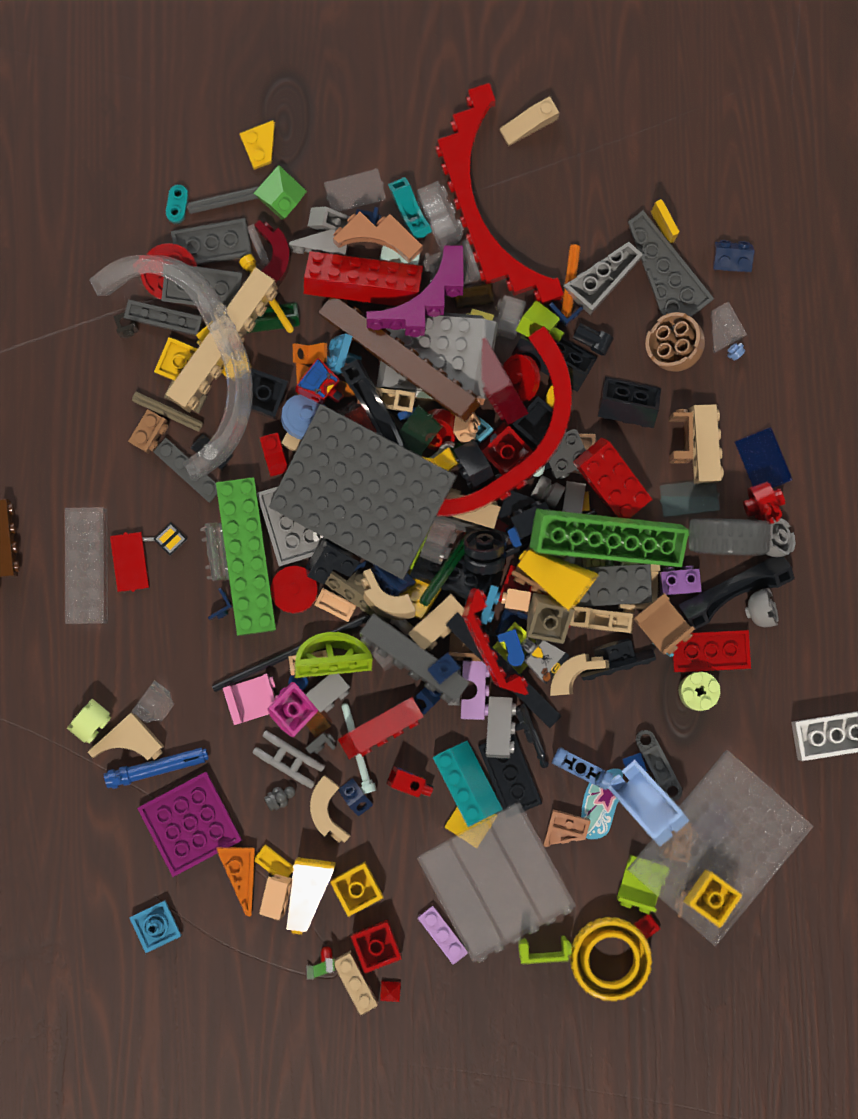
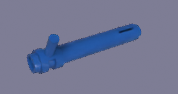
[104,748,209,789]

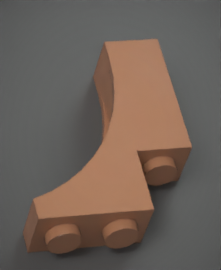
[333,212,423,263]

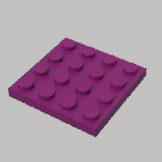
[137,771,242,877]

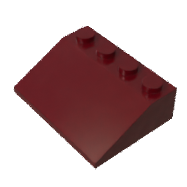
[482,337,529,425]

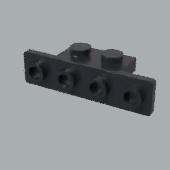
[580,637,657,681]

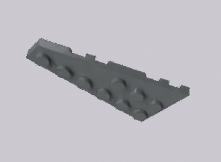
[628,211,714,331]

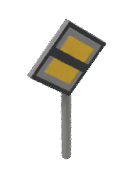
[142,522,188,556]

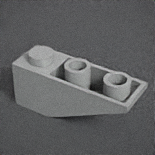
[289,229,349,256]

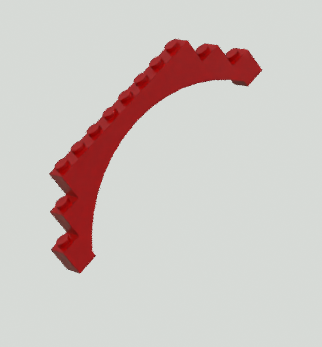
[435,83,564,305]

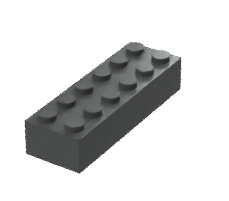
[359,614,470,704]

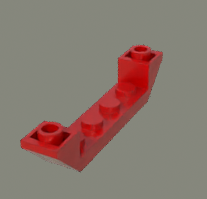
[462,588,528,695]

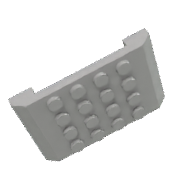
[376,315,498,399]

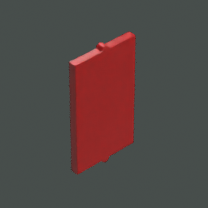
[110,532,149,592]

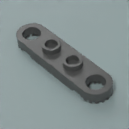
[635,730,683,801]

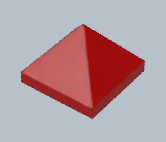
[380,981,401,1002]

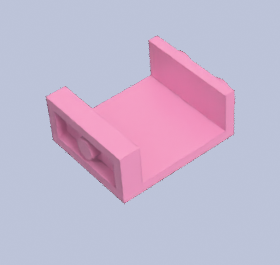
[223,674,279,725]

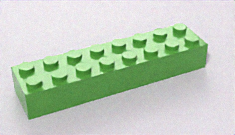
[216,477,276,636]
[530,509,689,567]

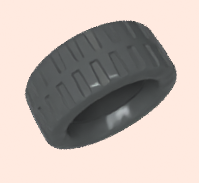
[689,518,770,555]

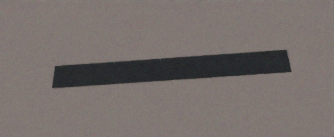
[446,612,561,728]

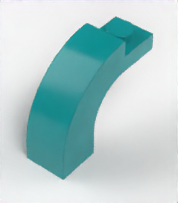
[388,177,432,239]

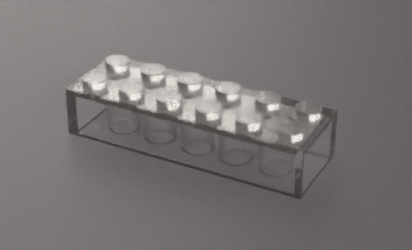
[65,507,108,625]

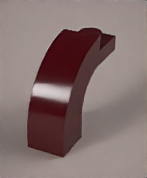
[254,220,291,287]

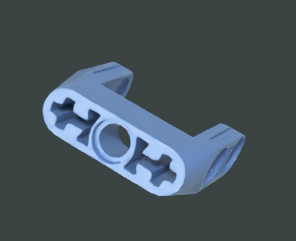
[551,747,614,790]

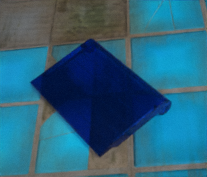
[735,427,793,488]

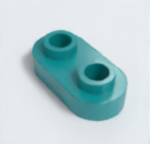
[166,185,189,224]

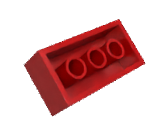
[573,437,652,519]

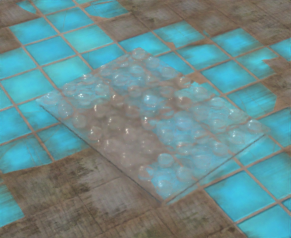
[627,750,814,946]

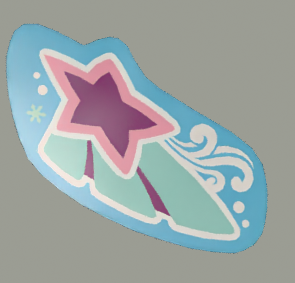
[581,769,623,839]

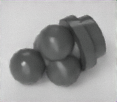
[264,786,296,811]

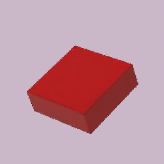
[633,914,661,940]

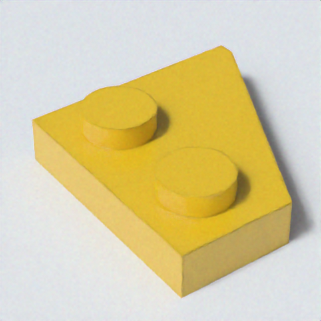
[240,120,275,170]

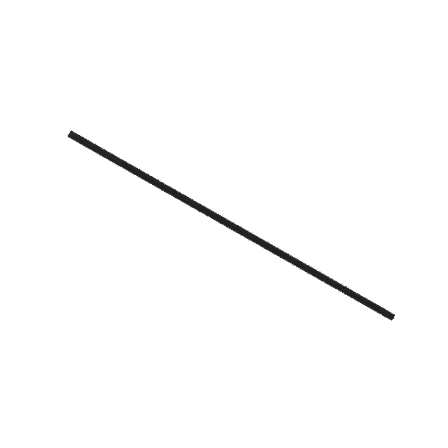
[212,509,597,692]

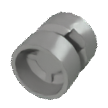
[531,475,566,509]

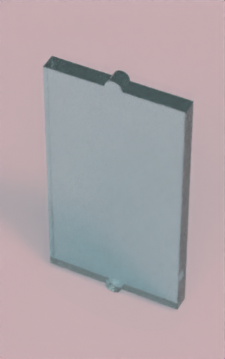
[660,482,720,517]

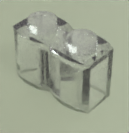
[493,295,526,340]

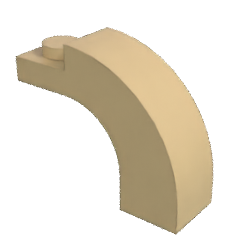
[310,775,350,843]

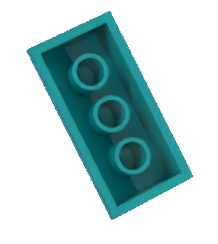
[433,741,503,827]

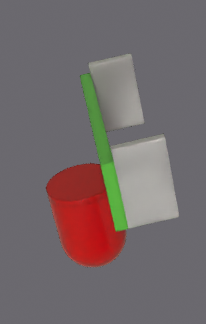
[306,946,335,980]

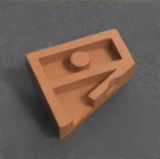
[543,809,591,847]

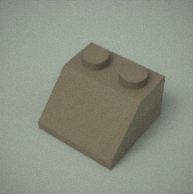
[526,593,575,644]

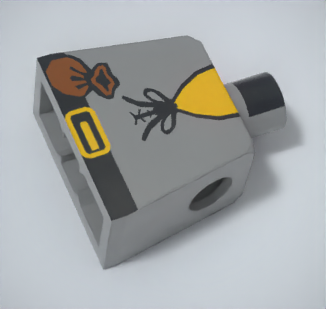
[521,638,569,684]

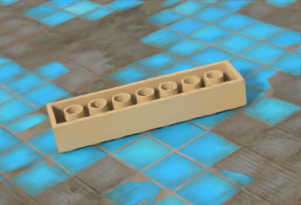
[166,267,278,413]

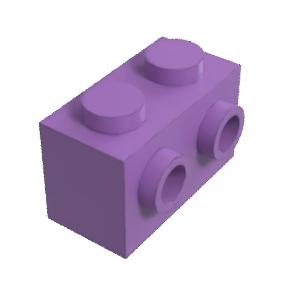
[659,566,702,595]

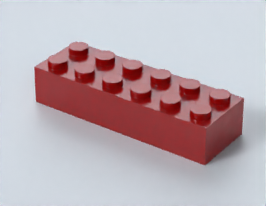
[303,251,423,306]

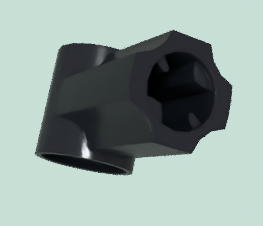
[573,323,614,356]

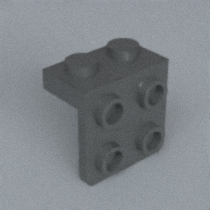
[549,429,586,479]

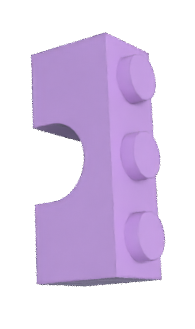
[461,661,490,720]

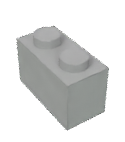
[306,674,351,713]

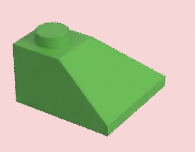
[253,165,307,220]

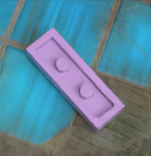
[418,906,468,964]

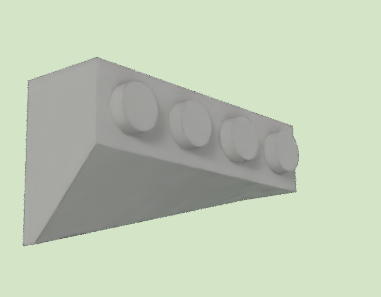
[563,242,643,315]

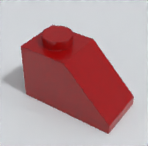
[259,433,288,477]

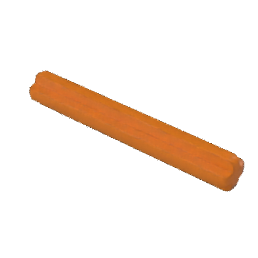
[561,244,580,319]

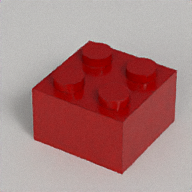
[351,919,402,973]

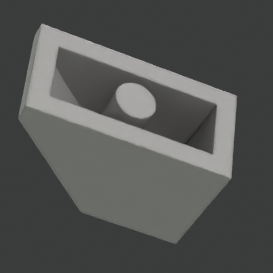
[308,207,350,232]

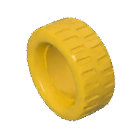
[570,917,652,1001]

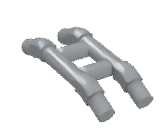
[253,731,325,788]

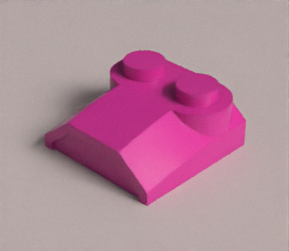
[267,682,319,737]

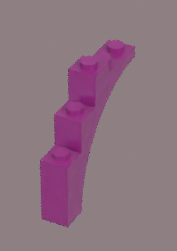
[367,246,464,337]

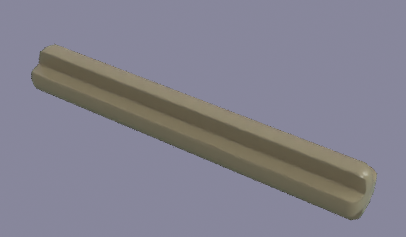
[132,392,203,432]

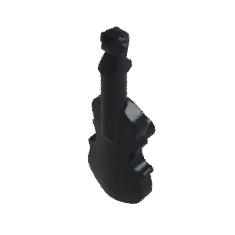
[515,703,549,768]

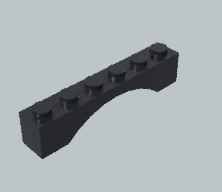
[340,360,410,451]
[679,556,795,631]

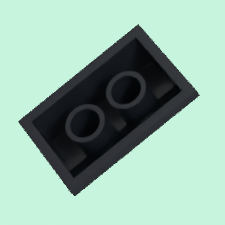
[598,376,661,428]

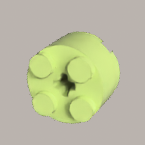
[678,672,720,711]
[67,699,111,744]

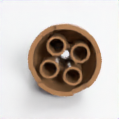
[646,312,705,372]

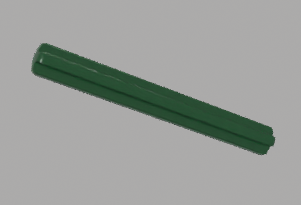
[419,533,468,607]

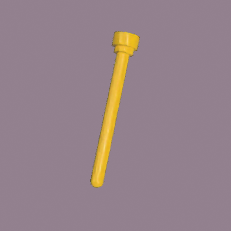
[239,254,294,333]

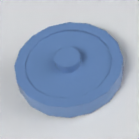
[281,394,326,440]

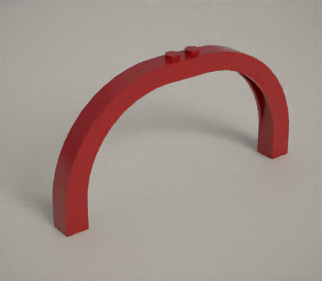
[436,326,572,517]

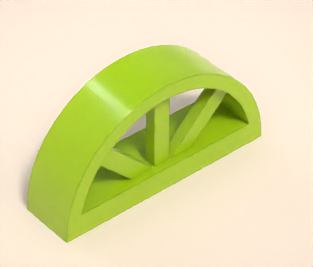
[294,632,373,678]

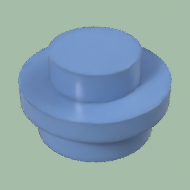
[727,343,745,361]

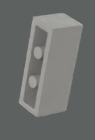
[486,697,516,758]

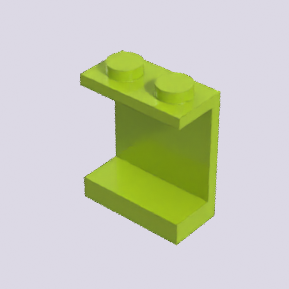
[616,855,669,914]
[518,936,572,964]

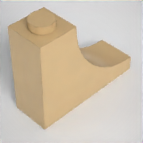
[88,713,165,760]

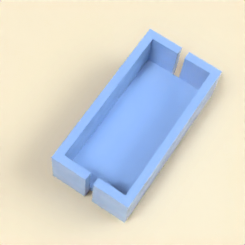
[608,760,689,847]

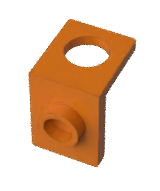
[293,343,327,365]

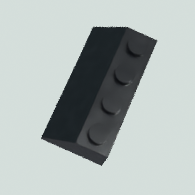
[512,334,598,392]

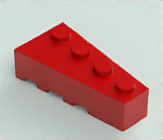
[338,697,424,759]

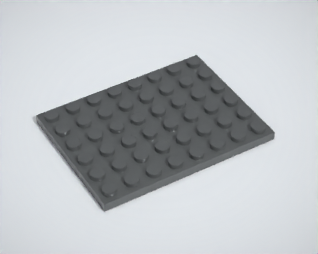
[269,404,457,580]

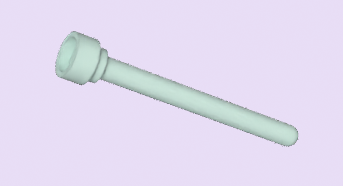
[342,703,377,794]

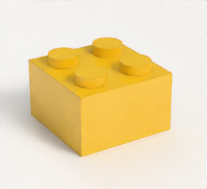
[330,862,383,917]
[683,869,743,928]

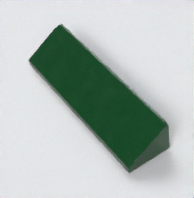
[222,303,300,333]

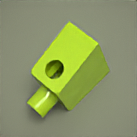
[516,300,564,342]

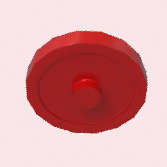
[503,354,540,402]
[270,566,319,614]

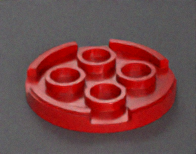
[140,243,198,299]

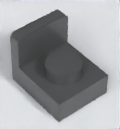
[306,733,336,754]

